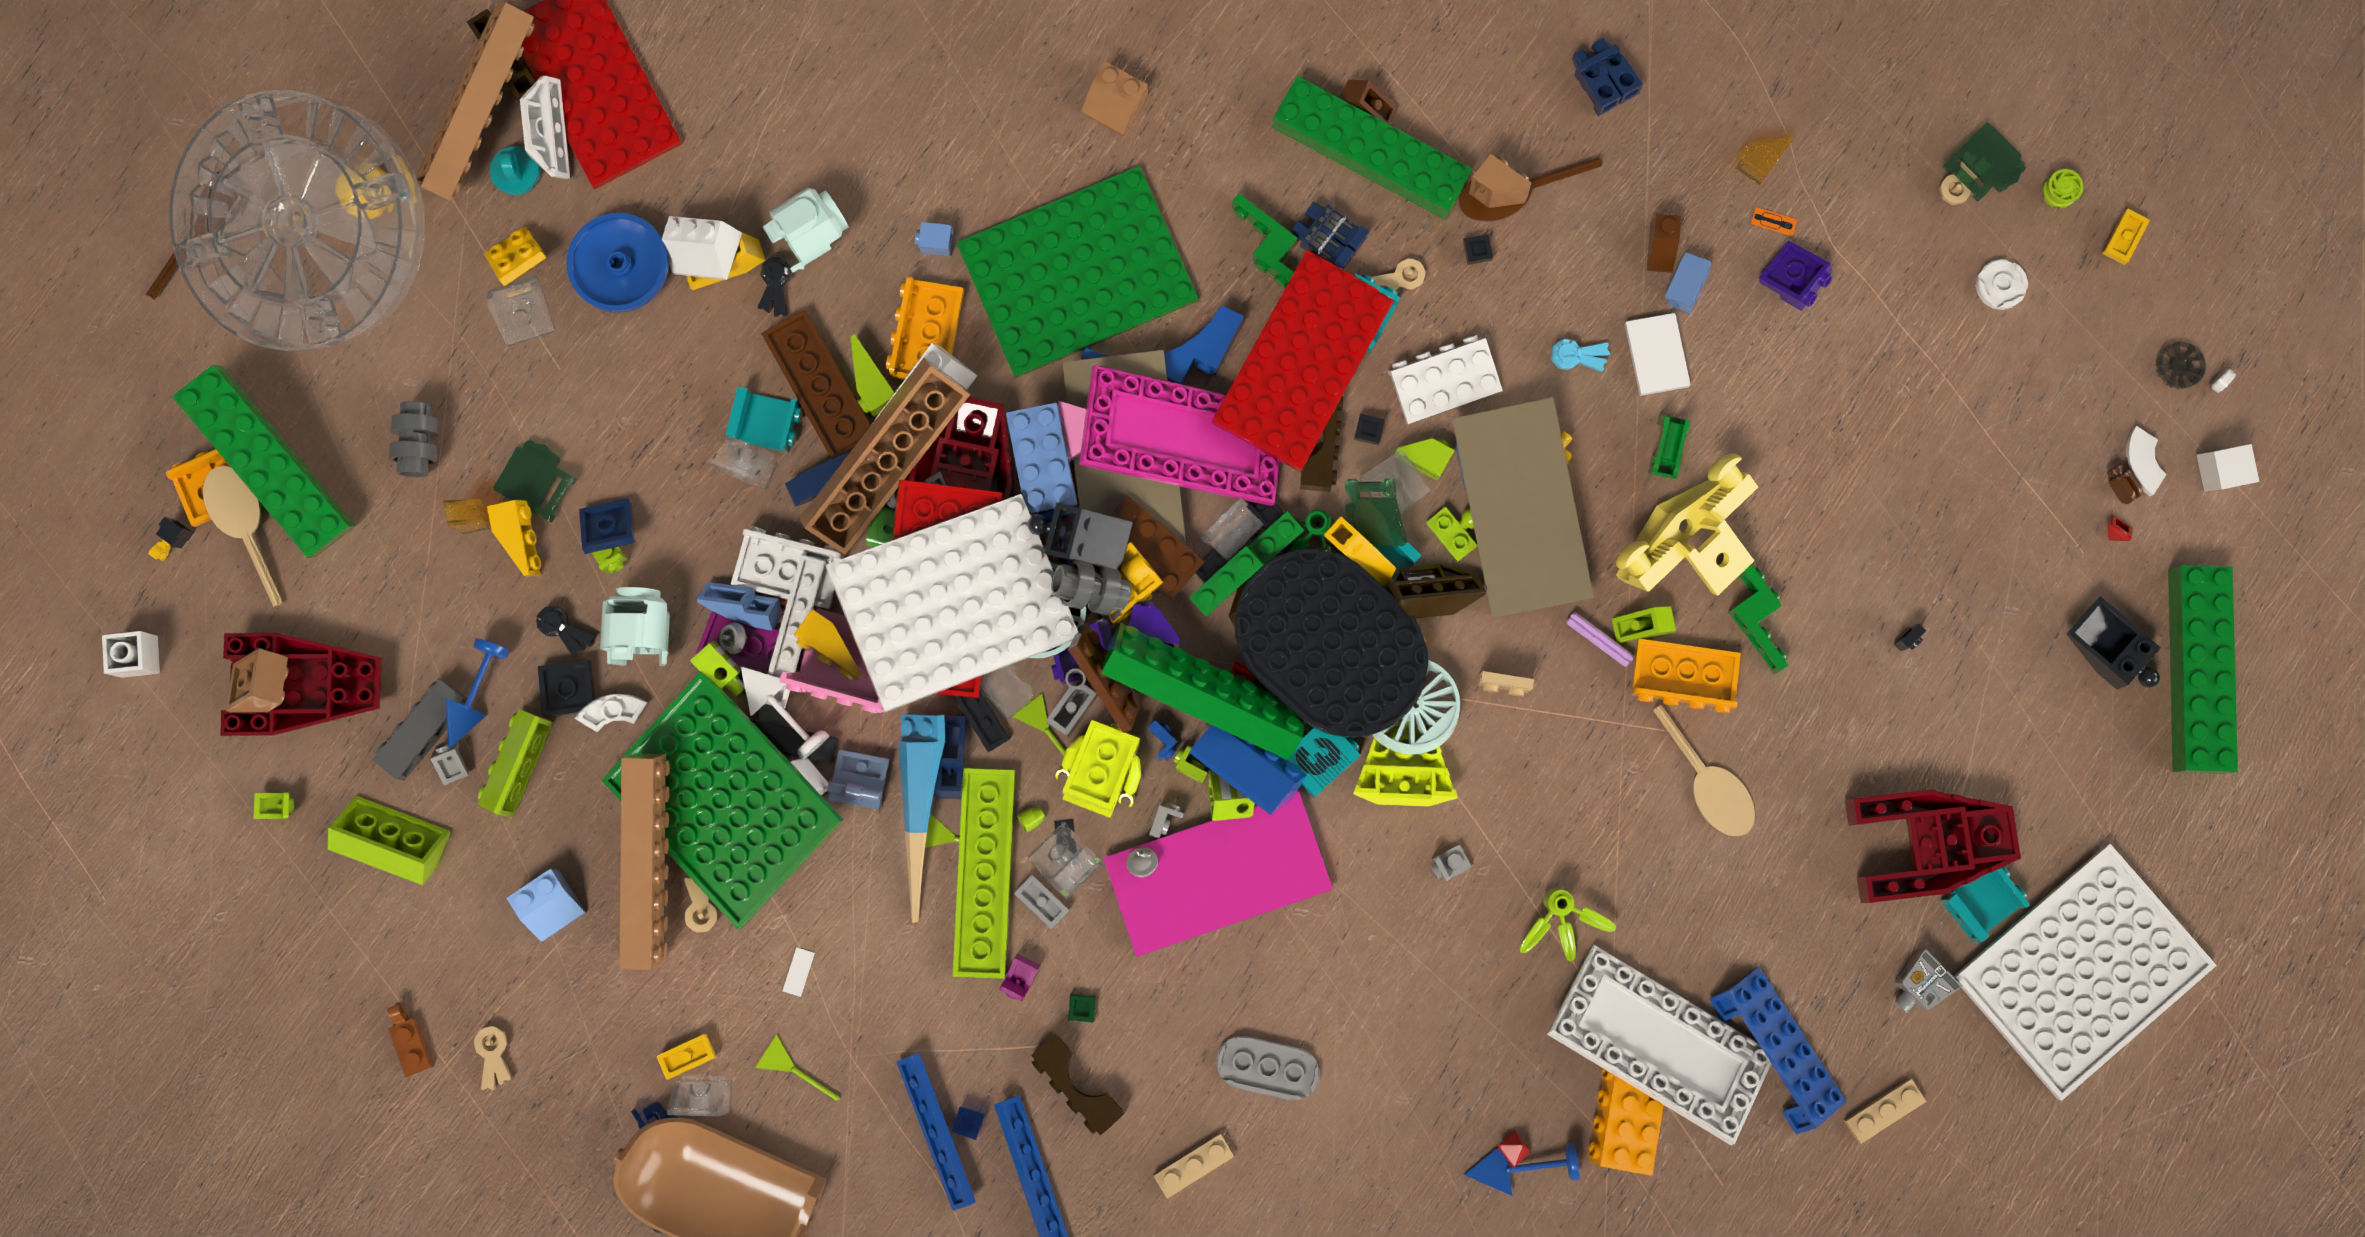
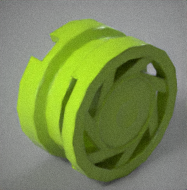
[2041,169,2084,209]

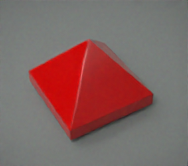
[2108,515,2133,541]
[1230,661,1256,683]
[1497,1130,1531,1167]

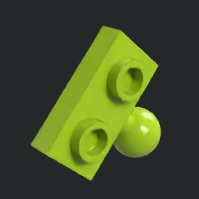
[1426,507,1478,562]

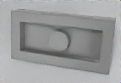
[1014,875,1070,929]

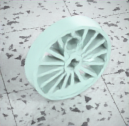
[1372,660,1460,754]

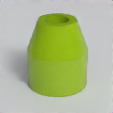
[1017,807,1045,833]

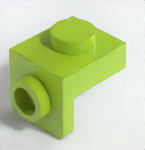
[253,792,294,819]

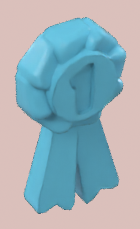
[1550,338,1610,372]

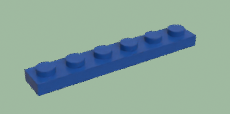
[896,1053,976,1211]
[994,1095,1068,1237]

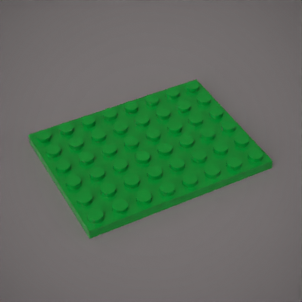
[956,166,1199,379]
[601,671,844,929]

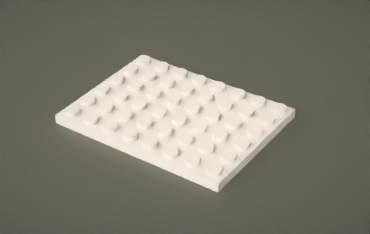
[826,494,1079,713]
[1953,844,2217,1101]

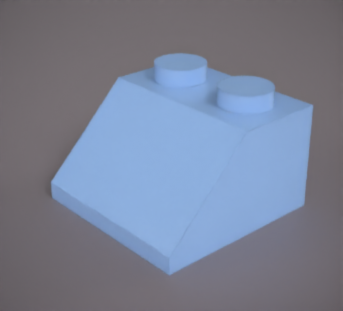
[506,869,586,942]

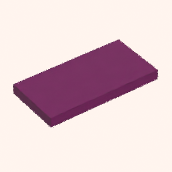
[696,611,805,674]

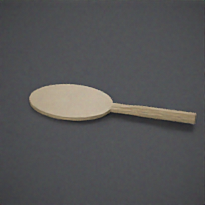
[203,466,283,607]
[1653,705,1755,836]

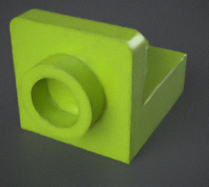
[592,547,628,574]
[1174,745,1208,784]

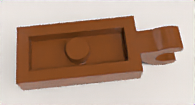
[387,1004,433,1077]

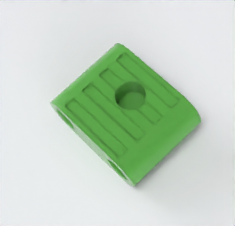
[866,508,895,547]

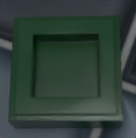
[1068,994,1096,1023]

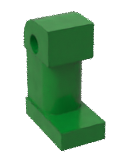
[1648,414,1691,479]

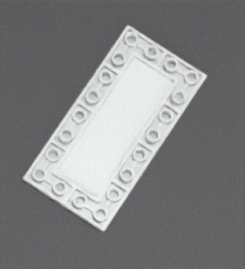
[1547,945,1771,1145]

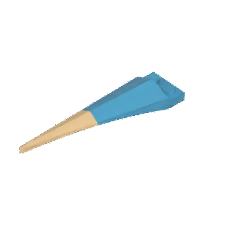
[898,713,945,923]

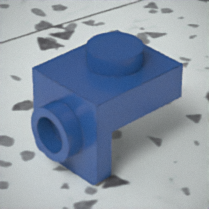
[1148,720,1178,762]

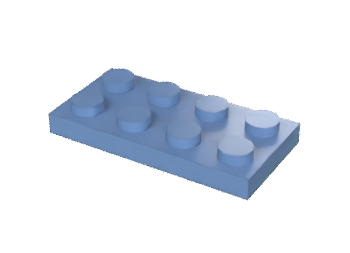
[1006,403,1077,514]

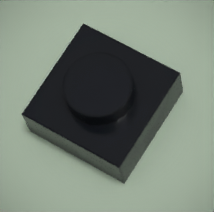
[1463,234,1493,265]
[1354,414,1385,445]
[1894,624,1926,651]

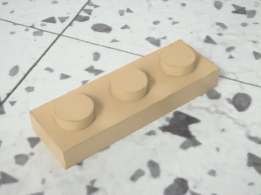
[1844,1078,1926,1144]
[1153,1133,1234,1199]

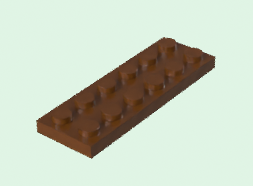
[761,309,871,459]

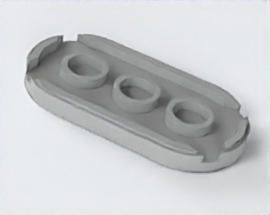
[1216,1035,1320,1101]

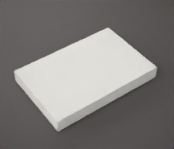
[1624,313,1691,396]

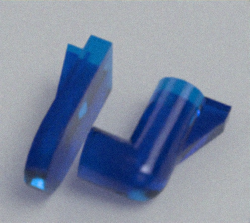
[631,1102,677,1129]

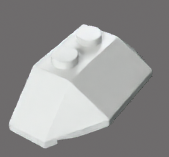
[520,76,570,179]

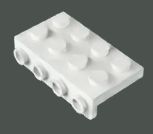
[1388,335,1503,424]
[731,527,845,610]

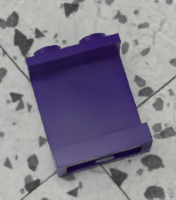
[1047,617,1113,685]

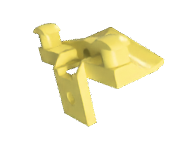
[1616,454,1758,596]

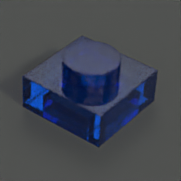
[951,1106,985,1140]

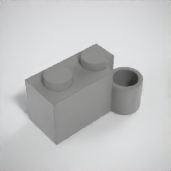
[1046,669,1098,738]

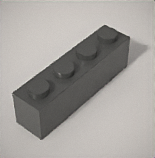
[373,679,467,781]

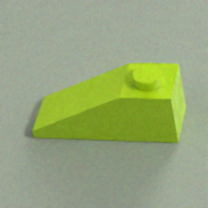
[851,334,894,417]

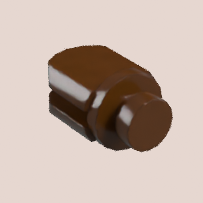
[2107,464,2143,504]

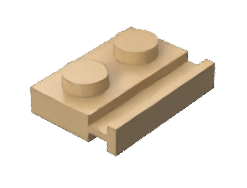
[1477,671,1534,696]

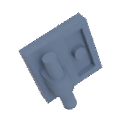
[827,750,890,810]

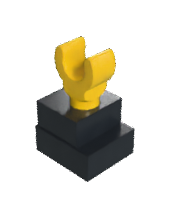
[148,517,194,561]

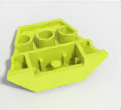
[1353,722,1458,807]

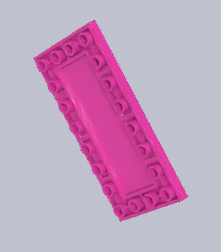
[1079,365,1279,506]
[1103,791,1333,957]

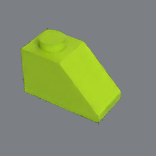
[1394,438,1455,481]
[1612,606,1676,643]

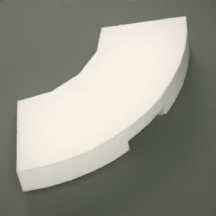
[2126,426,2167,496]
[574,694,648,732]

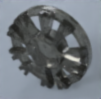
[2155,342,2206,389]

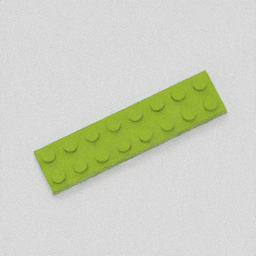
[953,768,1015,979]

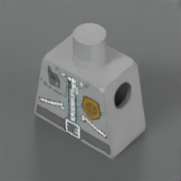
[1894,949,1962,1013]

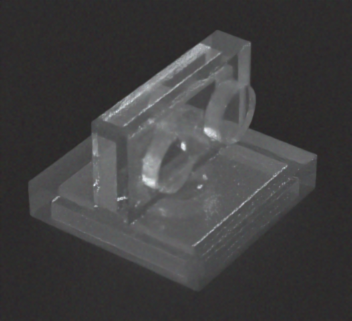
[1359,449,1431,521]
[1200,497,1263,561]

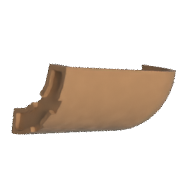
[613,1118,827,1237]

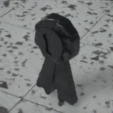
[758,256,791,317]
[536,606,597,657]

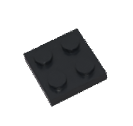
[538,660,595,718]

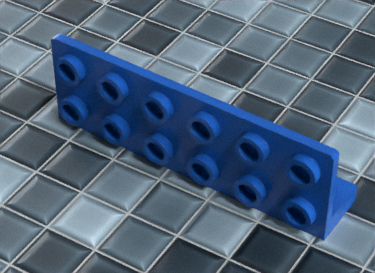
[1709,967,1846,1135]

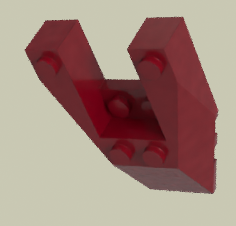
[908,397,1013,501]
[1845,789,2021,903]

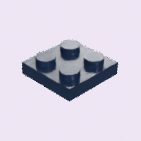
[579,498,635,554]

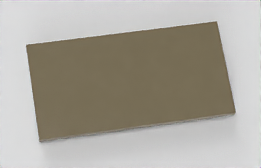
[1063,350,1187,546]
[1452,397,1594,618]

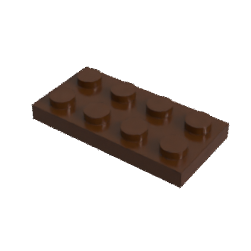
[1110,495,1205,601]
[1068,623,1141,733]

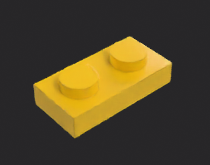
[2102,208,2150,265]
[656,1033,717,1080]

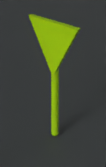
[1012,694,1066,756]
[925,814,960,848]
[755,1034,840,1101]

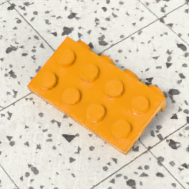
[886,276,964,380]
[166,449,230,527]
[1631,639,1741,713]
[1588,1068,1664,1176]

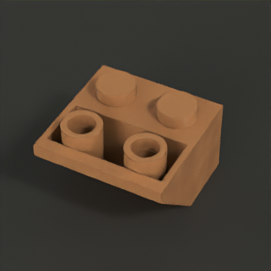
[1469,154,1531,208]

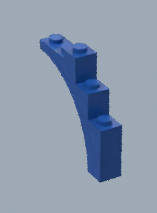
[1081,305,1244,385]

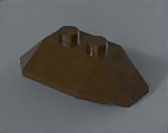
[1388,564,1486,619]

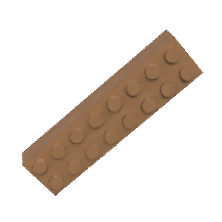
[413,2,534,200]
[800,358,970,555]
[619,754,670,970]

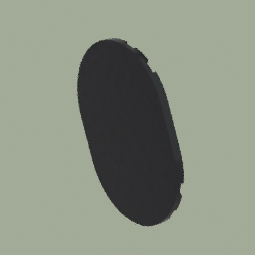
[1234,548,1428,738]

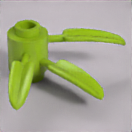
[1519,887,1616,962]

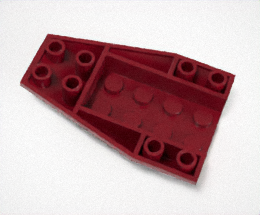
[220,633,382,736]

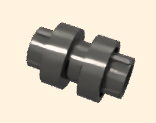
[389,401,439,477]
[1051,560,1131,615]

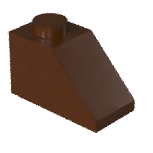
[1340,80,1398,125]
[1647,213,1681,273]

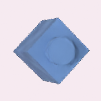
[915,222,954,257]

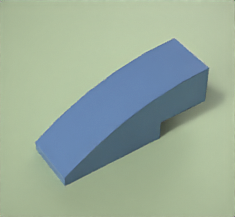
[697,582,783,631]

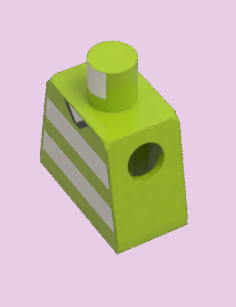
[690,640,745,697]
[1208,769,1255,821]

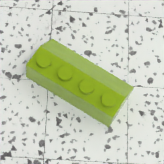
[477,709,554,817]
[328,796,450,885]

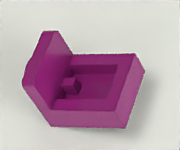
[999,954,1040,1001]

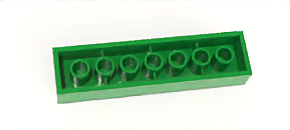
[1272,76,1473,220]
[172,365,356,558]
[2168,565,2238,774]
[1101,623,1305,760]

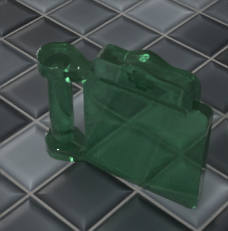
[1942,123,2026,202]
[493,440,577,523]
[1345,478,1407,546]

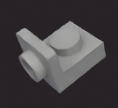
[430,741,469,785]
[1149,803,1184,839]
[1431,844,1472,882]

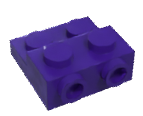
[1759,241,1833,311]

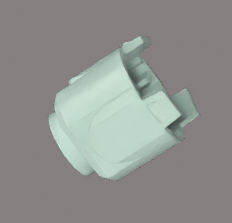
[763,188,849,273]
[600,587,670,666]

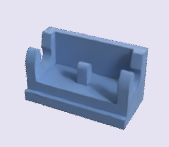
[1665,252,1711,314]

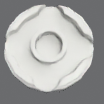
[1975,259,2028,310]

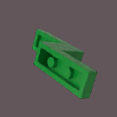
[1232,193,1297,288]
[1189,511,1305,617]
[1722,553,1788,674]

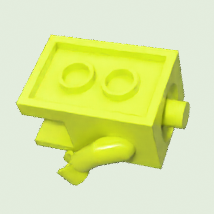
[1055,720,1141,818]

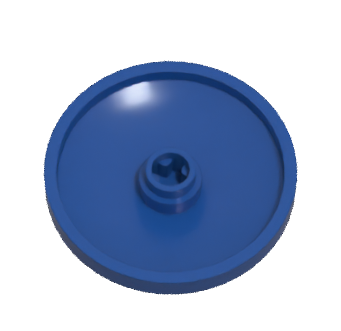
[566,213,669,313]

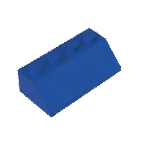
[1189,725,1307,815]

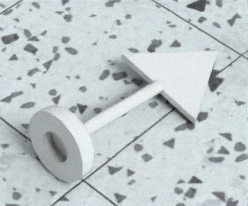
[741,667,829,760]

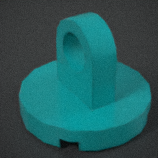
[490,146,541,196]

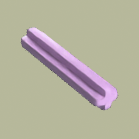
[1566,612,1634,667]

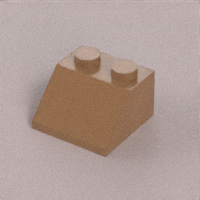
[1081,61,1148,136]
[226,648,289,712]

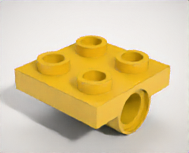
[484,226,546,286]
[1120,542,1164,615]

